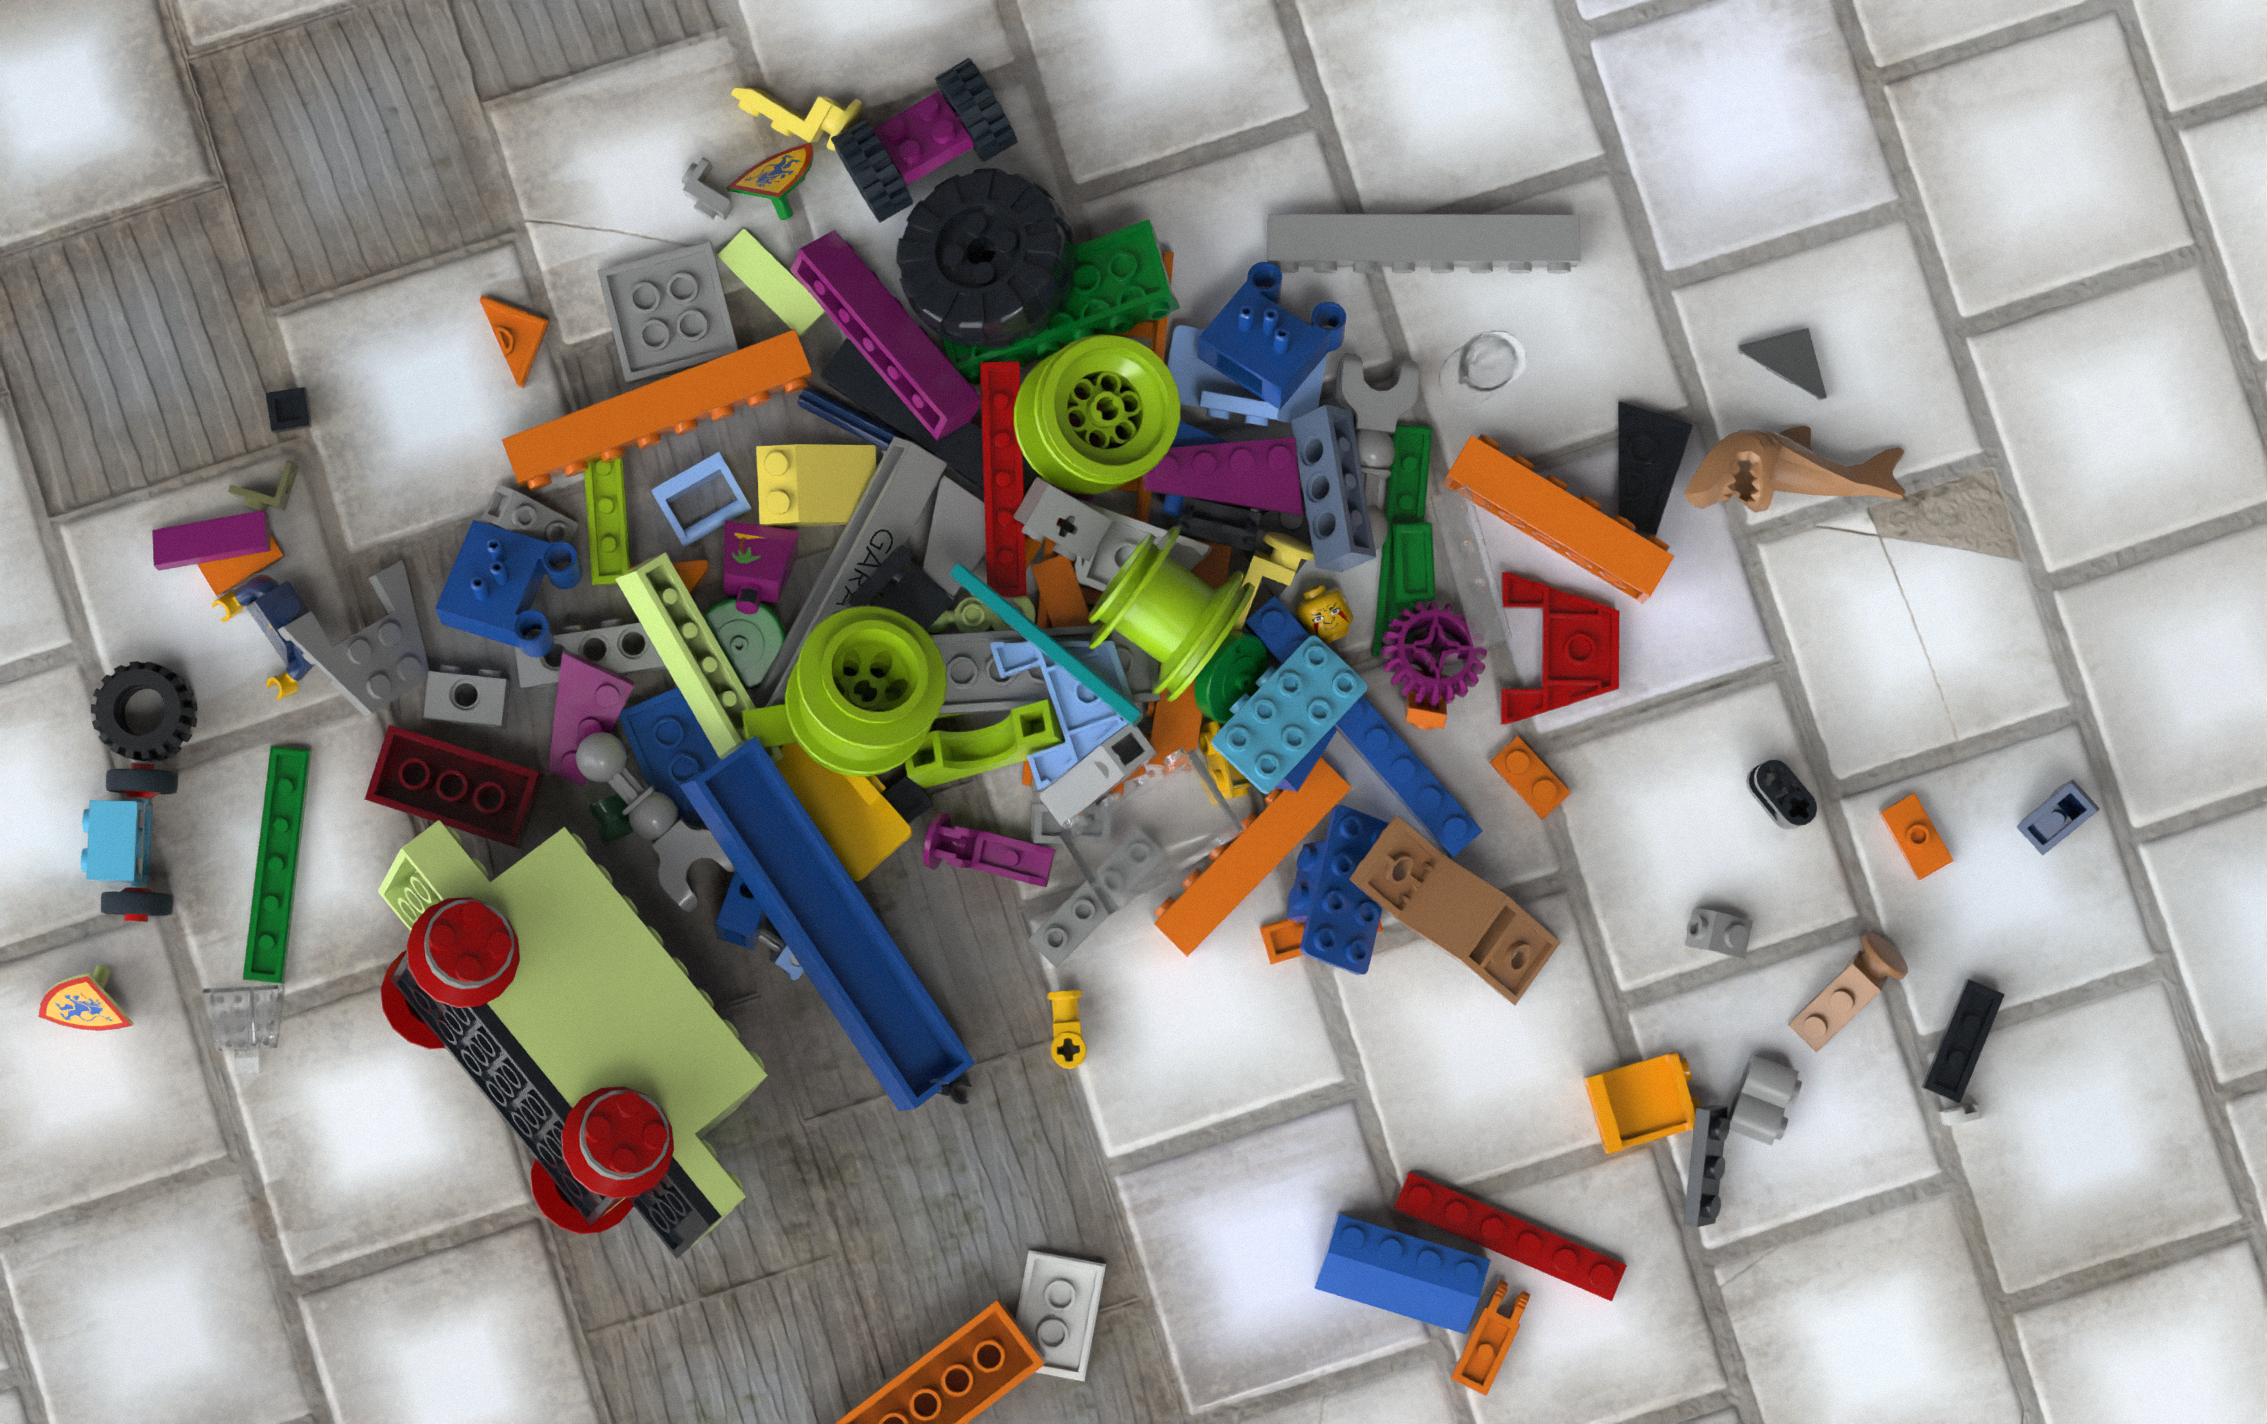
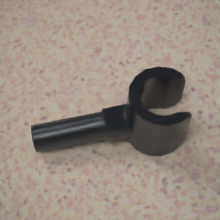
[925,1080,972,1104]

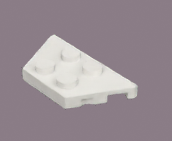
[1075,498,1212,592]

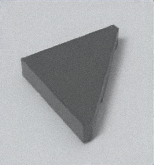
[1737,328,1827,400]

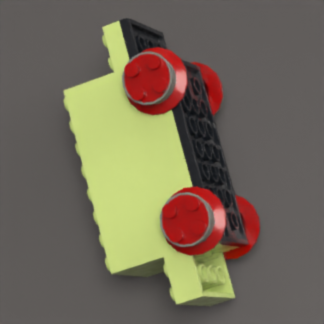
[378,820,768,1259]

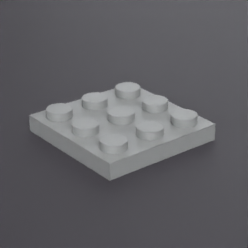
[597,241,739,384]

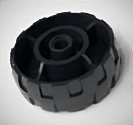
[896,168,1079,351]

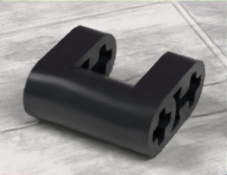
[1746,760,1817,830]

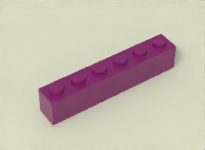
[790,230,982,440]

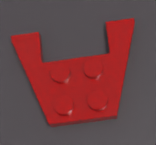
[1500,572,1620,725]

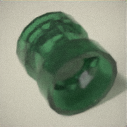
[589,794,634,843]

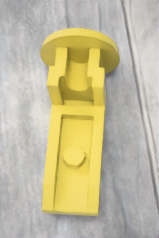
[731,87,863,151]
[1230,532,1315,631]

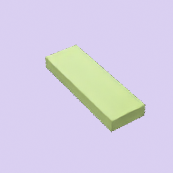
[717,228,826,338]

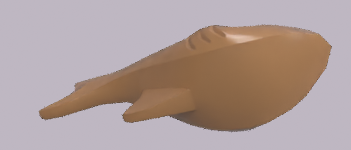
[1684,426,1905,513]

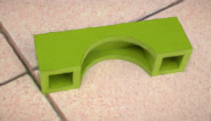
[905,699,1065,789]

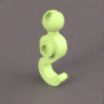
[927,597,1036,634]

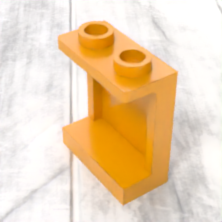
[1583,1052,1701,1154]

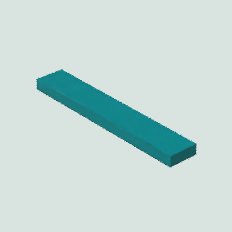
[949,563,1143,728]

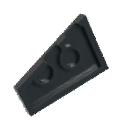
[1618,401,1693,537]

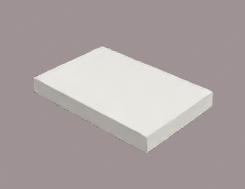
[1016,1250,1106,1381]

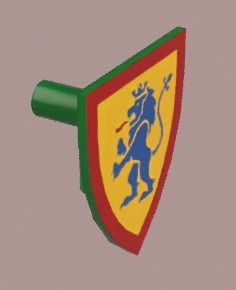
[726,143,814,220]

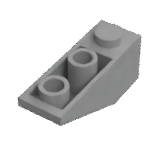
[1038,724,1157,827]

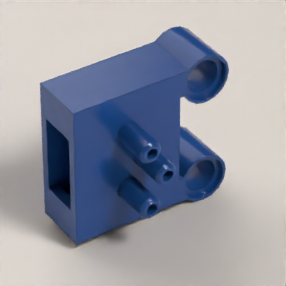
[1197,262,1346,410]
[435,520,583,658]

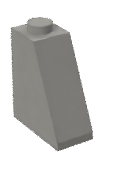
[922,475,986,600]

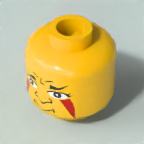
[1296,584,1353,644]

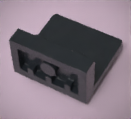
[843,545,953,631]

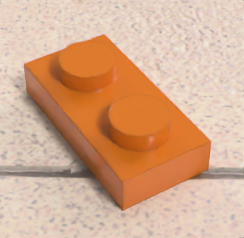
[1489,736,1571,820]

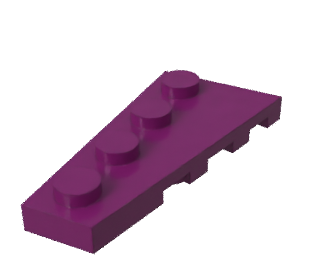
[1143,437,1303,516]

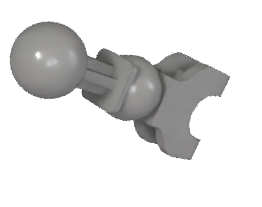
[1335,353,1419,551]
[576,732,736,912]

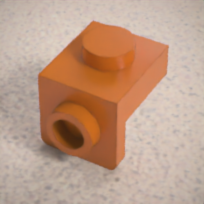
[1404,669,1449,730]

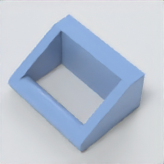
[651,452,752,547]

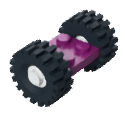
[831,58,1018,223]

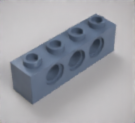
[1291,405,1377,573]

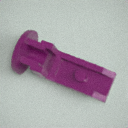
[923,812,1056,887]

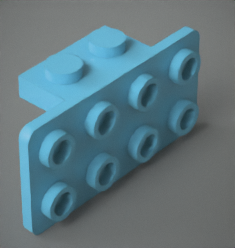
[1212,636,1367,794]

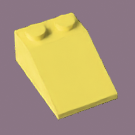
[756,444,877,528]

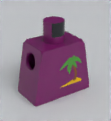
[724,520,799,614]

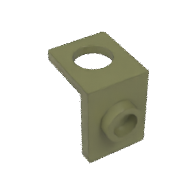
[228,461,298,512]

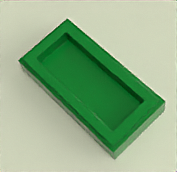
[1392,523,1436,603]

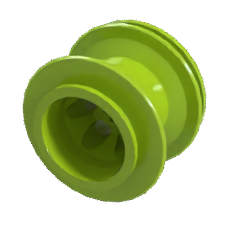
[1014,334,1181,495]
[1088,525,1255,702]
[785,606,947,777]

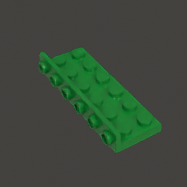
[942,219,1180,386]

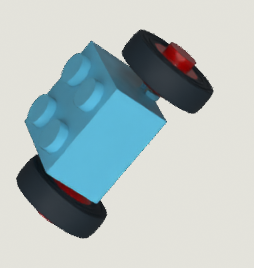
[81,763,178,922]

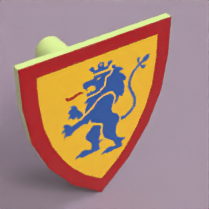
[38,965,134,1031]

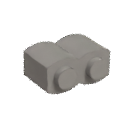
[1727,1054,1802,1146]

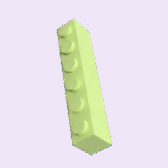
[616,552,784,763]

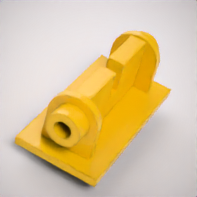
[1199,721,1251,803]

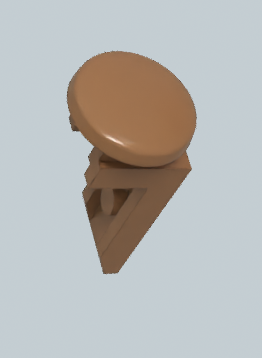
[1788,932,1908,1052]

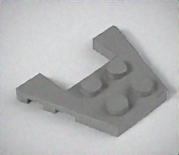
[278,560,430,716]

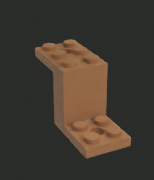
[1349,815,1561,1005]

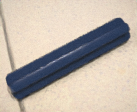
[797,387,906,451]

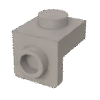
[682,157,733,220]
[1685,908,1753,959]

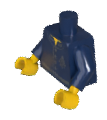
[212,575,315,700]

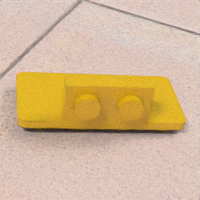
[774,743,912,882]

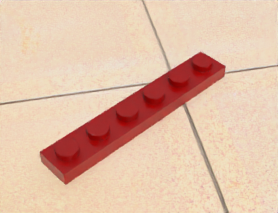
[980,362,1027,598]
[1393,1172,1627,1302]

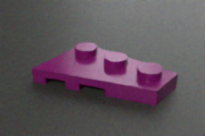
[548,649,634,787]

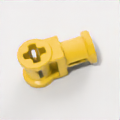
[1047,990,1087,1069]

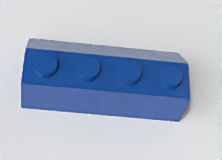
[1315,1213,1491,1334]

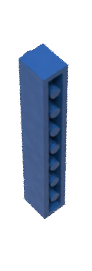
[1244,595,1483,859]

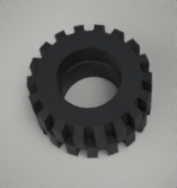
[91,661,198,762]

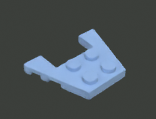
[989,641,1136,791]

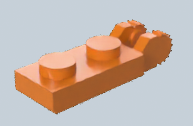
[1450,1280,1531,1396]

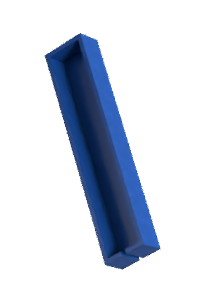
[679,736,975,1111]

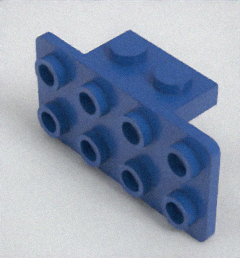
[1286,805,1389,975]

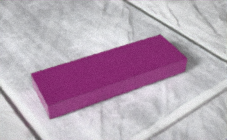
[152,510,271,571]

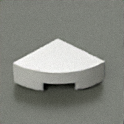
[1940,1103,1981,1126]

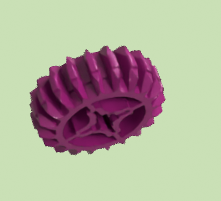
[1380,600,1487,706]

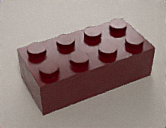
[364,725,544,849]

